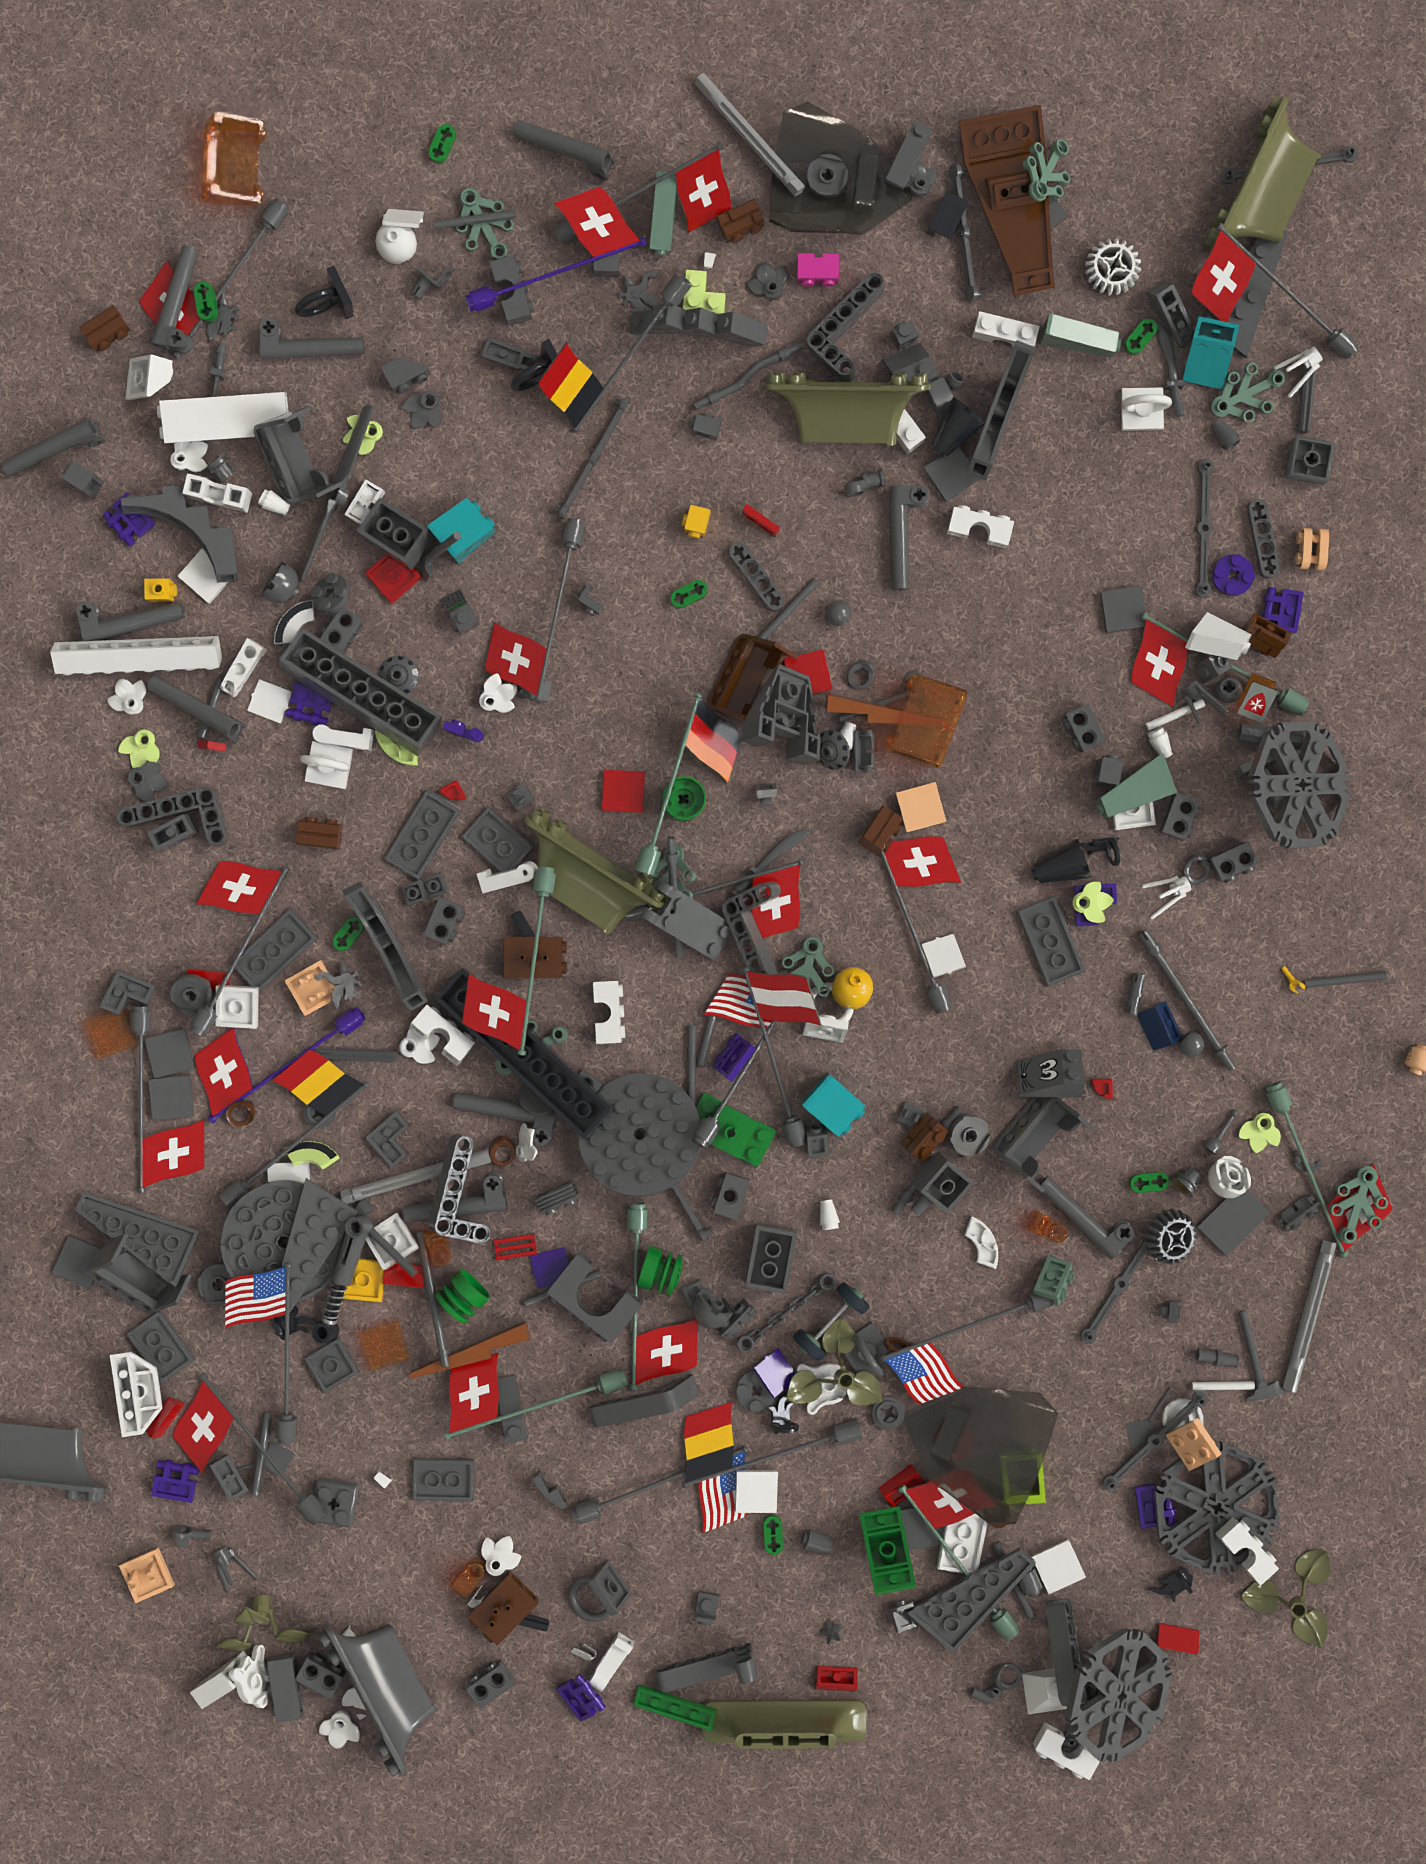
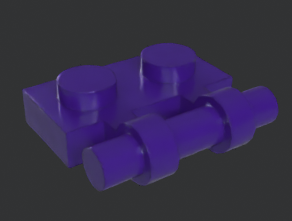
[102,492,156,547]
[1261,587,1304,634]
[286,682,332,726]
[443,719,484,742]
[713,1033,756,1082]
[151,1459,199,1503]
[1134,1481,1176,1529]
[556,1674,606,1722]

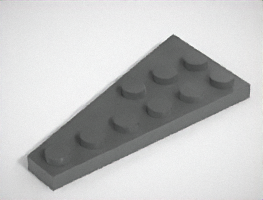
[1200,231,1288,358]
[281,1178,358,1314]
[75,1192,200,1289]
[907,1547,1036,1653]

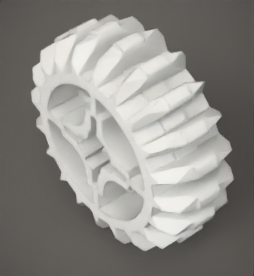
[1085,238,1141,296]

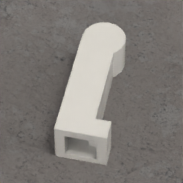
[220,638,267,697]
[313,725,374,751]
[477,861,538,893]
[589,1632,634,1692]

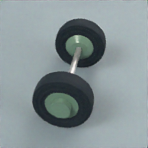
[793,1282,870,1361]

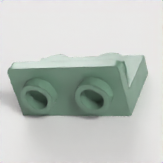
[1034,1256,1075,1307]

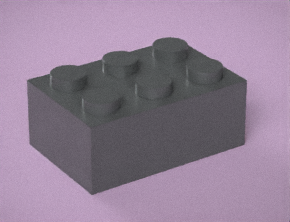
[357,498,435,571]
[745,1222,797,1294]

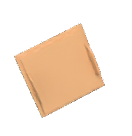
[896,782,946,832]

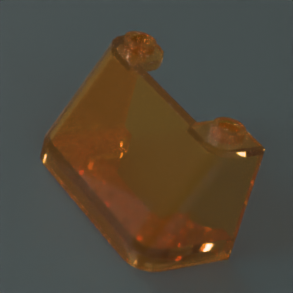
[202,111,266,206]
[885,674,967,768]

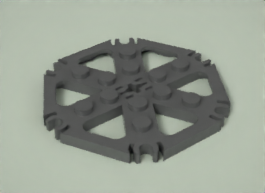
[1248,722,1351,849]
[1153,1440,1280,1575]
[1065,1628,1172,1762]

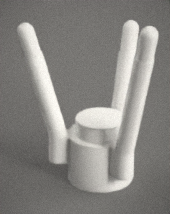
[1274,346,1323,398]
[1142,876,1191,919]

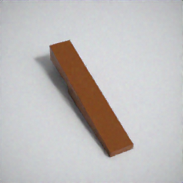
[825,692,950,727]
[410,1321,530,1379]

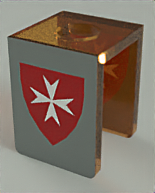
[1237,673,1278,723]

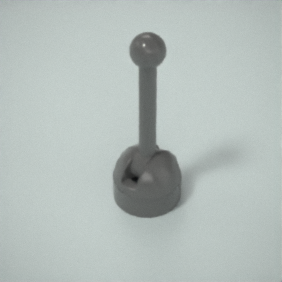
[1203,1109,1239,1155]

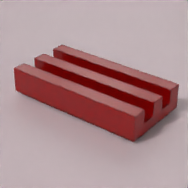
[742,504,780,537]
[493,1233,537,1261]

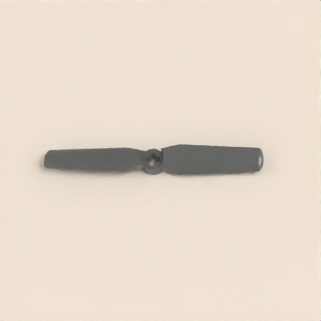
[299,405,374,582]

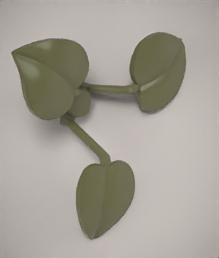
[786,1318,882,1406]
[1242,1549,1331,1648]
[216,1595,313,1652]

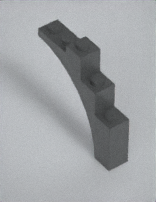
[630,304,767,347]
[967,340,1036,481]
[121,484,238,583]
[343,881,428,1011]

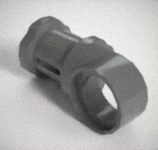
[844,468,885,497]

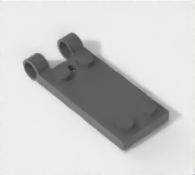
[640,881,732,961]

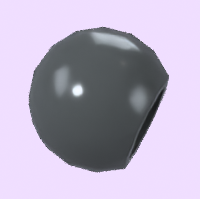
[825,601,851,626]
[1216,677,1243,703]
[1178,1031,1204,1057]

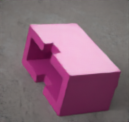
[797,253,839,287]

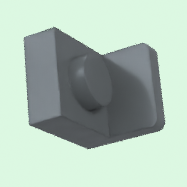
[805,1124,829,1158]
[694,1591,719,1626]

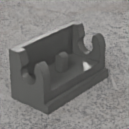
[210,1454,249,1502]

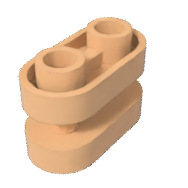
[1295,528,1329,570]

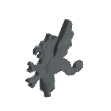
[618,270,659,313]
[206,294,240,342]
[315,961,361,1009]

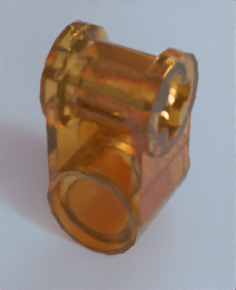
[1026,1210,1068,1243]
[424,1225,452,1267]
[449,1557,486,1599]

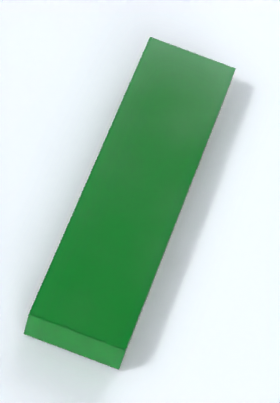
[633,1684,717,1731]

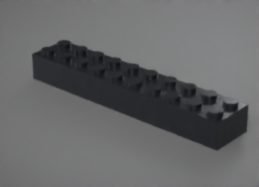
[435,968,616,1139]

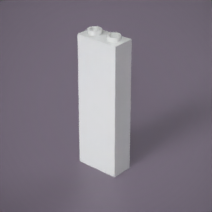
[157,392,289,443]

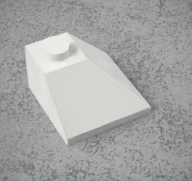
[125,355,173,400]
[1022,1668,1067,1714]

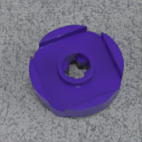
[1212,554,1255,596]

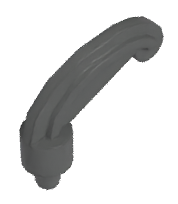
[1293,1150,1322,1172]

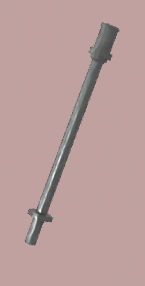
[1137,928,1236,1071]

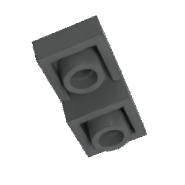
[926,377,953,424]
[401,873,450,906]

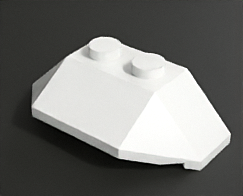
[110,1352,163,1437]

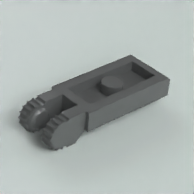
[481,337,541,375]

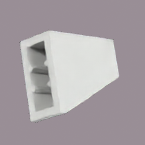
[1185,612,1252,660]
[190,1651,247,1709]

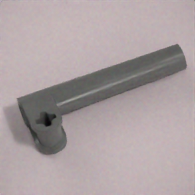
[513,120,616,181]
[151,245,199,353]
[259,318,365,360]
[1,418,106,476]
[889,485,929,591]
[76,602,185,641]
[147,675,247,743]
[453,1092,557,1146]
[403,1172,508,1222]
[1039,1176,1134,1260]

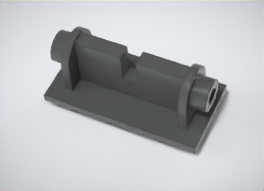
[854,730,875,773]
[1277,1194,1319,1232]
[717,1298,757,1340]

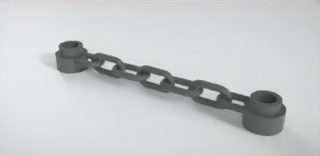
[738,1273,836,1352]

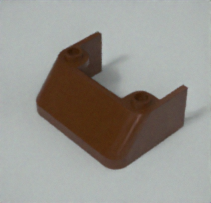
[708,634,798,723]

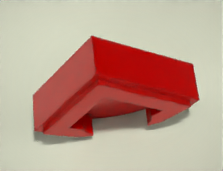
[198,740,226,752]
[439,780,467,801]
[1091,1078,1113,1099]

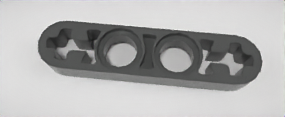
[1247,499,1279,579]
[729,542,784,611]

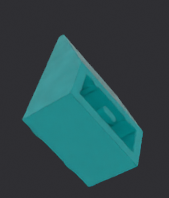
[1182,316,1240,390]

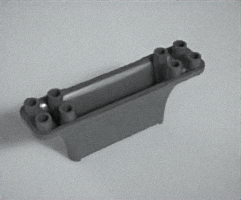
[0,1423,109,1502]
[316,1624,437,1777]

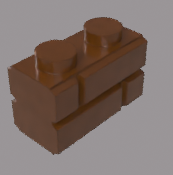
[717,199,764,243]
[79,305,131,352]
[1242,613,1290,658]
[858,806,902,856]
[296,817,342,850]
[900,1112,949,1163]

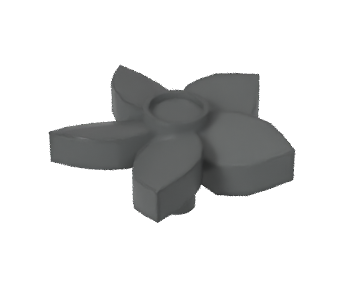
[820,1619,842,1645]

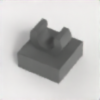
[506,783,535,811]
[756,783,777,807]
[897,1101,924,1127]
[1159,1300,1181,1324]

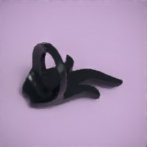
[1080,837,1120,866]
[273,1306,318,1341]
[768,1390,799,1435]
[1147,1568,1193,1602]

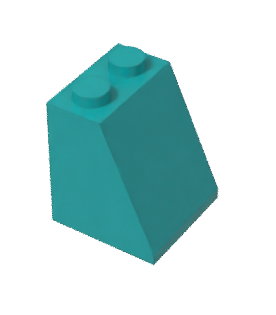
[427,498,495,564]
[801,1073,866,1137]

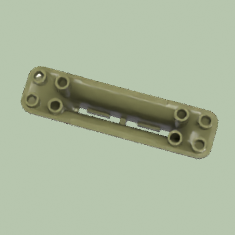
[1202,95,1321,253]
[764,372,932,446]
[524,808,668,934]
[702,1699,867,1750]

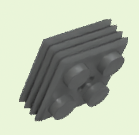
[1285,436,1335,485]
[534,1180,580,1216]
[314,1478,359,1527]

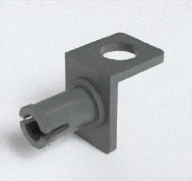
[411,265,455,299]

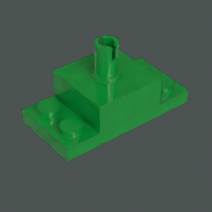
[696,1092,777,1167]
[859,1506,916,1596]

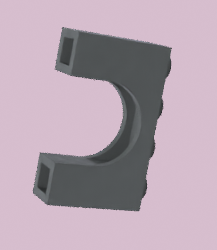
[547,1251,643,1344]

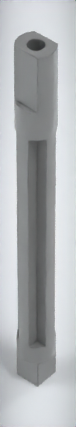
[695,73,805,197]
[341,1148,492,1204]
[1282,1240,1337,1393]

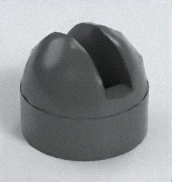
[946,371,964,389]

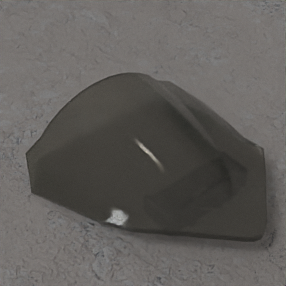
[769,102,913,235]
[904,1387,1058,1524]

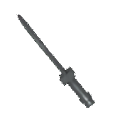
[1155,321,1185,417]
[209,342,227,442]
[732,830,811,896]

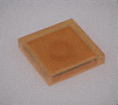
[85,1007,138,1060]
[358,1319,410,1371]

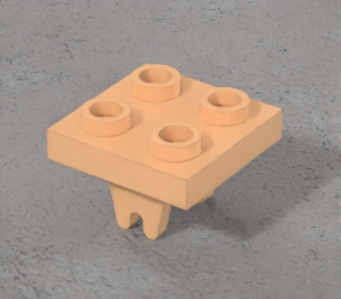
[285,960,336,1016]
[1166,1418,1221,1471]
[119,1547,175,1603]

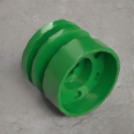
[661,776,706,822]
[637,1245,683,1297]
[435,1268,491,1324]

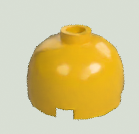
[832,967,873,1009]

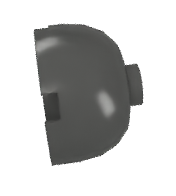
[261,561,300,603]
[692,1288,734,1328]

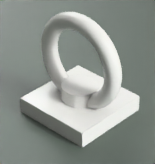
[1121,388,1172,431]
[300,741,353,789]
[803,982,854,1043]

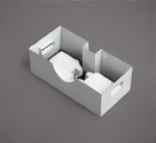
[345,480,385,525]

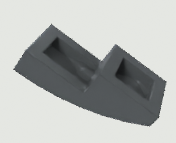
[532,1471,568,1509]

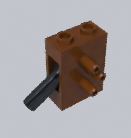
[504,911,567,978]
[468,1571,549,1646]

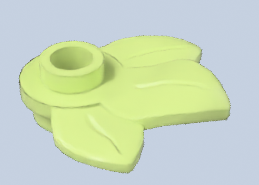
[343,415,383,455]
[118,730,160,768]
[1072,882,1114,923]
[1239,1113,1281,1153]

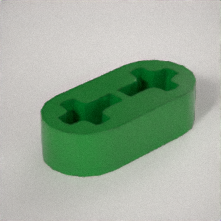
[429,124,456,164]
[194,281,218,322]
[1124,319,1157,355]
[671,580,707,609]
[333,917,365,951]
[1129,1171,1169,1193]
[763,1514,783,1555]

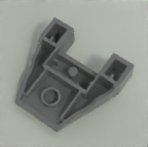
[742,664,821,765]

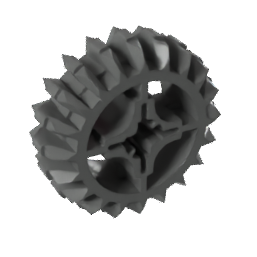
[1144,1208,1198,1265]

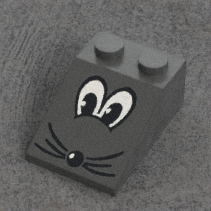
[1017,1049,1085,1098]

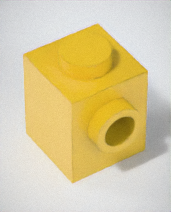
[682,505,711,539]
[144,579,177,602]

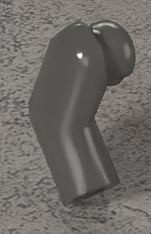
[970,1686,1002,1704]

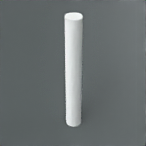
[1145,699,1205,731]
[1192,1381,1255,1390]

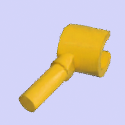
[1281,966,1305,994]

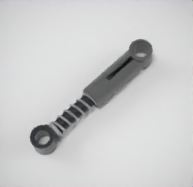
[312,1215,373,1344]

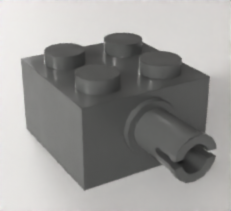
[910,1151,974,1217]

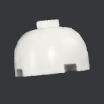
[375,225,417,264]
[1208,1156,1251,1198]

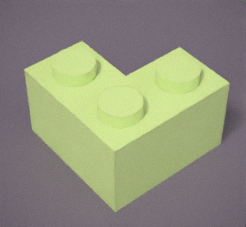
[683,270,726,314]

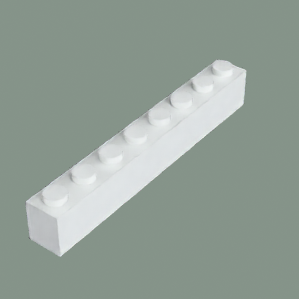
[50,636,222,675]

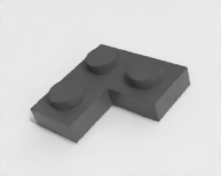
[99,971,156,1017]
[366,1110,411,1169]

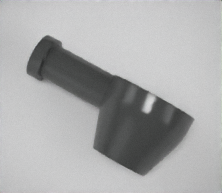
[171,1525,211,1548]

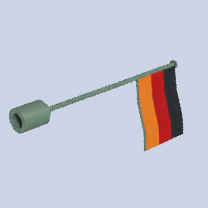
[634,693,742,877]

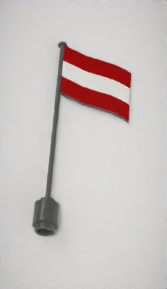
[742,967,822,1148]

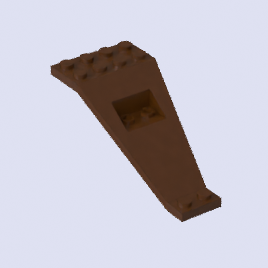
[958,105,1055,296]

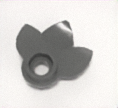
[905,161,937,197]
[747,263,787,300]
[402,391,442,429]
[128,761,168,802]

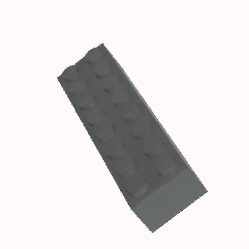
[279,628,442,756]

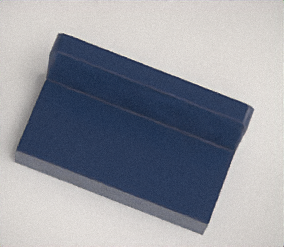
[1138,1001,1183,1051]

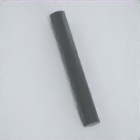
[197,679,223,739]
[697,1016,716,1066]

